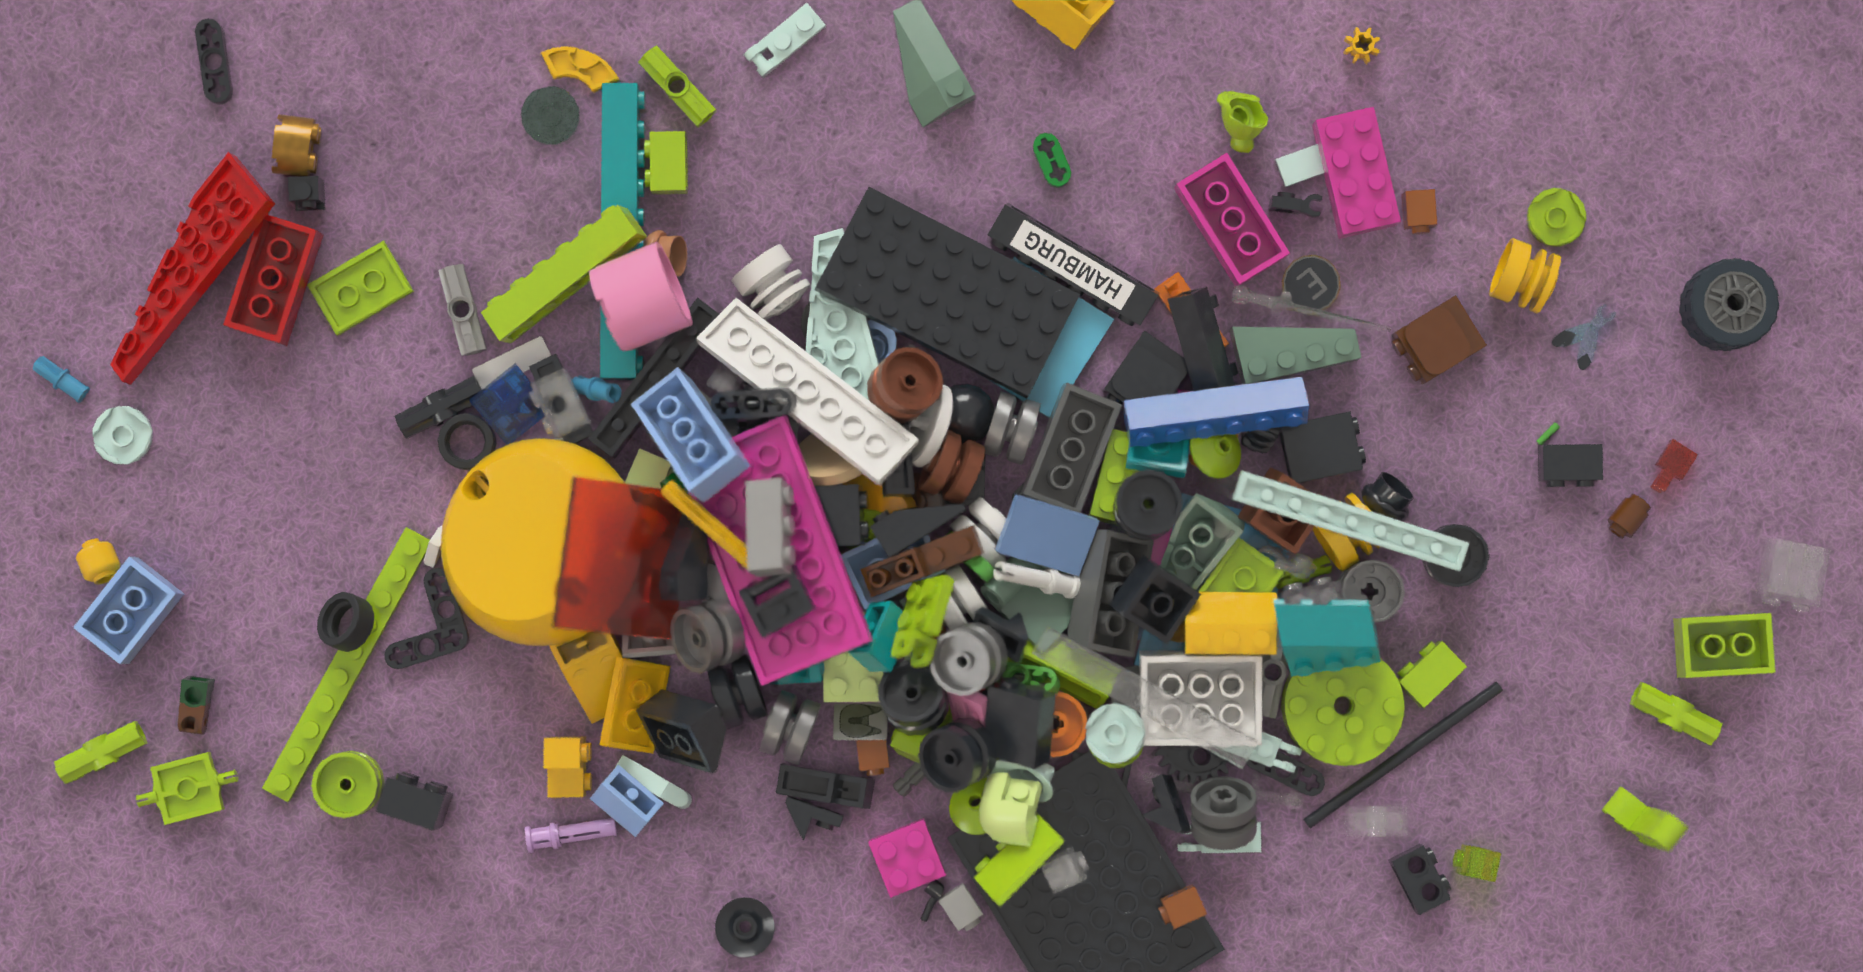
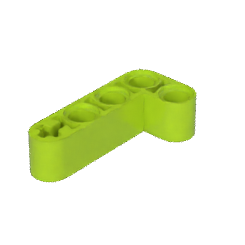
[1602,787,1689,853]

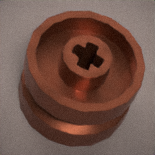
[867,347,943,423]
[918,430,985,505]

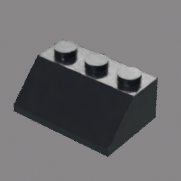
[636,689,727,774]

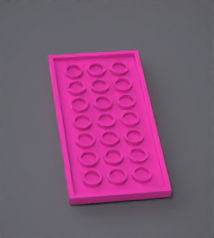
[688,415,873,685]

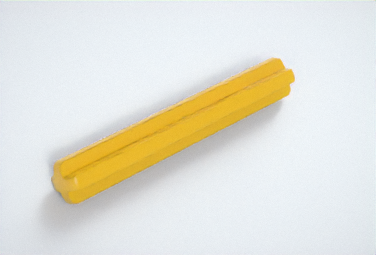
[661,480,747,569]

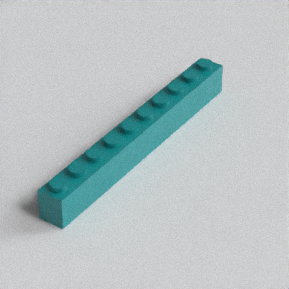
[600,83,646,380]

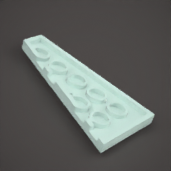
[806,228,879,401]

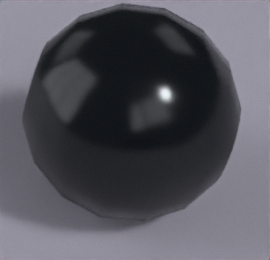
[947,383,995,444]

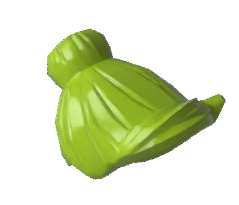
[1216,91,1268,153]

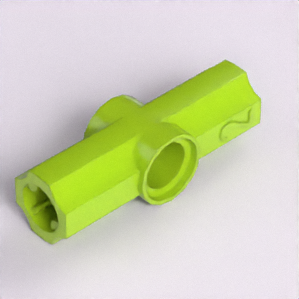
[638,45,717,128]
[1630,682,1723,746]
[54,721,148,784]

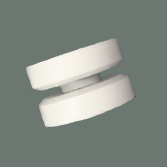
[950,496,1006,570]
[943,564,987,630]

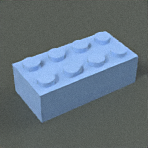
[631,367,751,503]

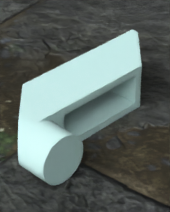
[614,755,692,809]

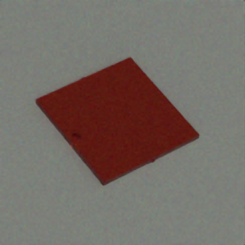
[552,476,689,640]

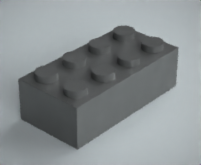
[1019,383,1122,513]
[1066,529,1154,658]

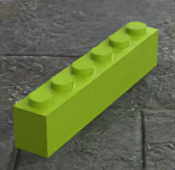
[481,205,647,343]

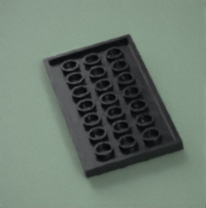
[815,187,1080,399]

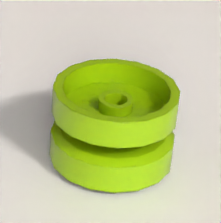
[311,750,385,818]

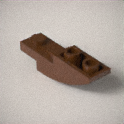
[860,525,985,597]

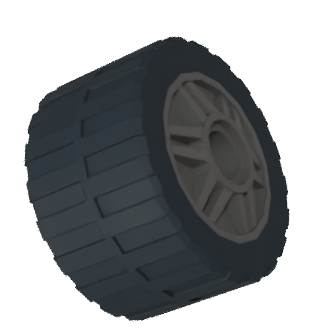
[1679,258,1780,352]

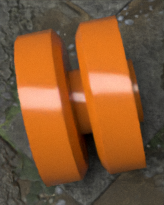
[1050,692,1087,757]

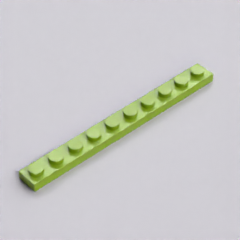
[262,527,430,802]

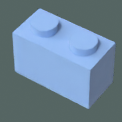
[590,765,664,837]

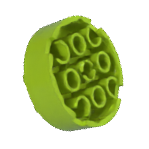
[1281,658,1404,766]

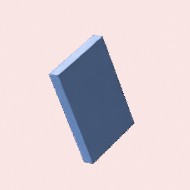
[995,494,1100,576]

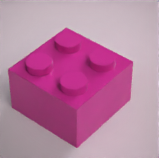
[868,818,946,898]

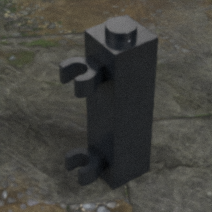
[1168,287,1238,391]

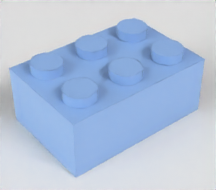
[73,556,184,664]

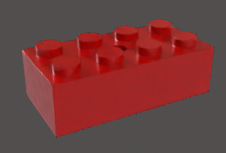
[223,215,324,346]

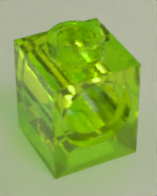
[1453,844,1502,882]

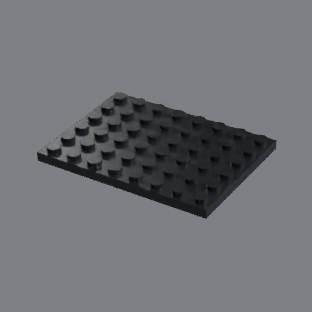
[947,750,1225,972]

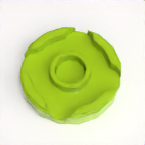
[1527,188,1587,247]

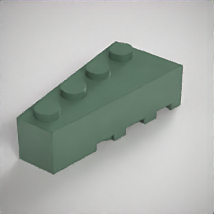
[1229,327,1362,385]

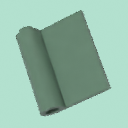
[981,557,1074,653]

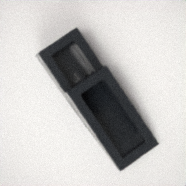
[776,764,875,809]

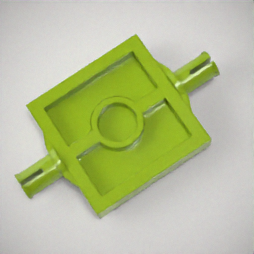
[136,752,238,825]

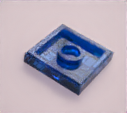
[469,363,550,445]

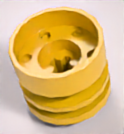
[1489,238,1561,314]
[1312,493,1381,572]

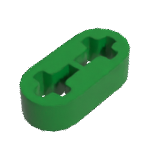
[1033,133,1071,188]

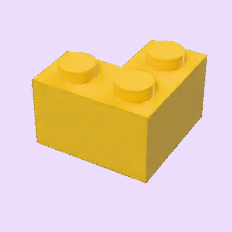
[544,736,592,798]

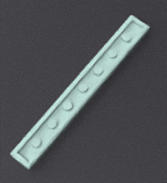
[1232,470,1469,571]

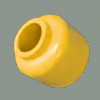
[76,538,121,585]

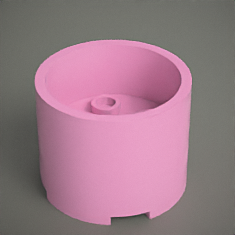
[589,242,693,351]

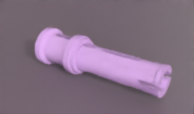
[525,817,617,853]

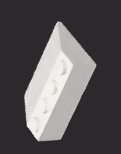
[1139,650,1262,746]

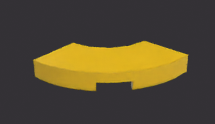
[541,47,620,93]

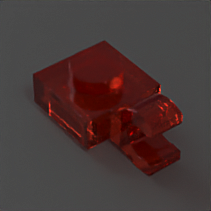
[1650,439,1698,493]

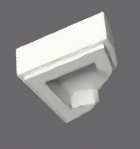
[424,526,442,568]

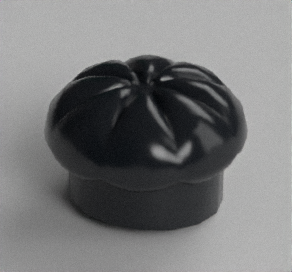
[1361,472,1414,521]

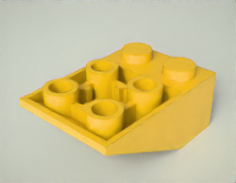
[549,619,623,724]

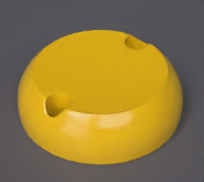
[441,438,640,646]

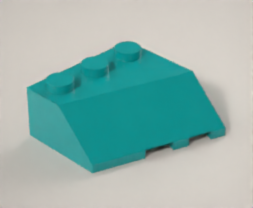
[1273,599,1381,676]

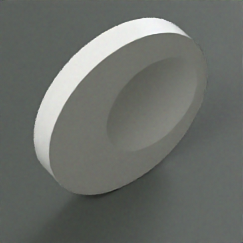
[908,385,953,467]

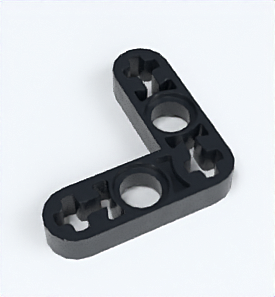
[384,568,469,669]

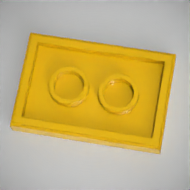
[599,657,671,754]

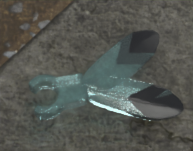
[1552,304,1616,370]

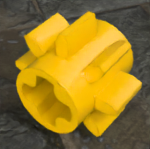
[1343,27,1380,64]

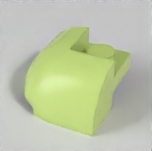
[979,773,1042,847]

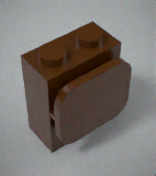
[1391,295,1487,385]

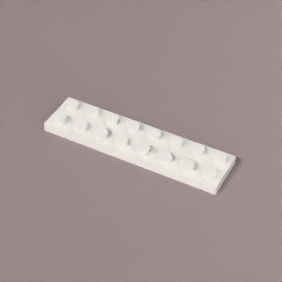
[697,298,919,486]

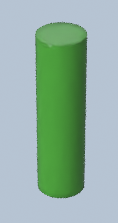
[1536,422,1560,445]

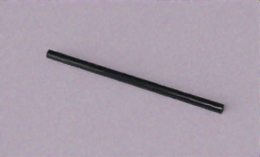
[1303,682,1503,829]

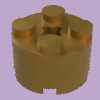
[271,114,321,177]

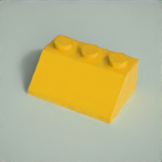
[1011,0,1115,50]
[1185,592,1277,655]

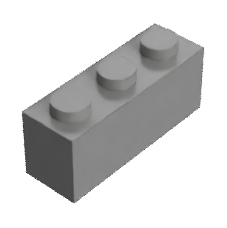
[746,478,795,577]

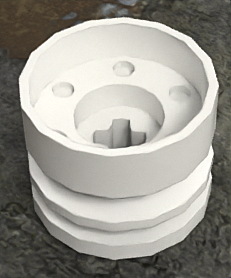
[731,244,811,320]

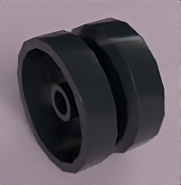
[1113,469,1183,541]
[707,654,768,729]
[878,660,949,735]
[918,718,997,793]

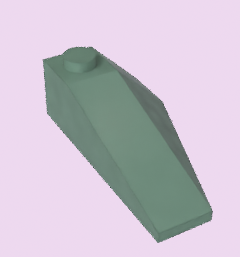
[893,0,975,128]
[1160,494,1245,590]

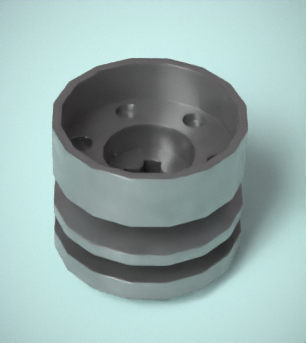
[1335,560,1405,623]

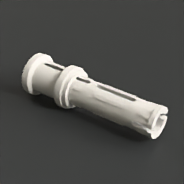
[994,561,1081,599]

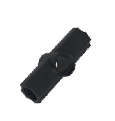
[394,376,484,439]

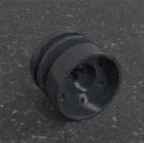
[1423,524,1489,587]

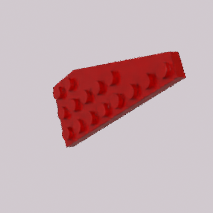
[110,152,275,385]

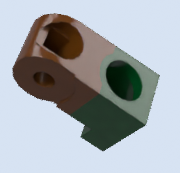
[178,676,215,735]

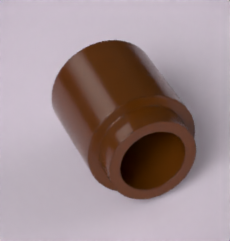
[1607,494,1651,539]

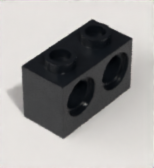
[1388,844,1452,915]

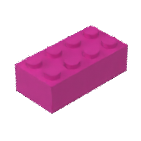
[1312,107,1401,239]
[1174,153,1290,288]

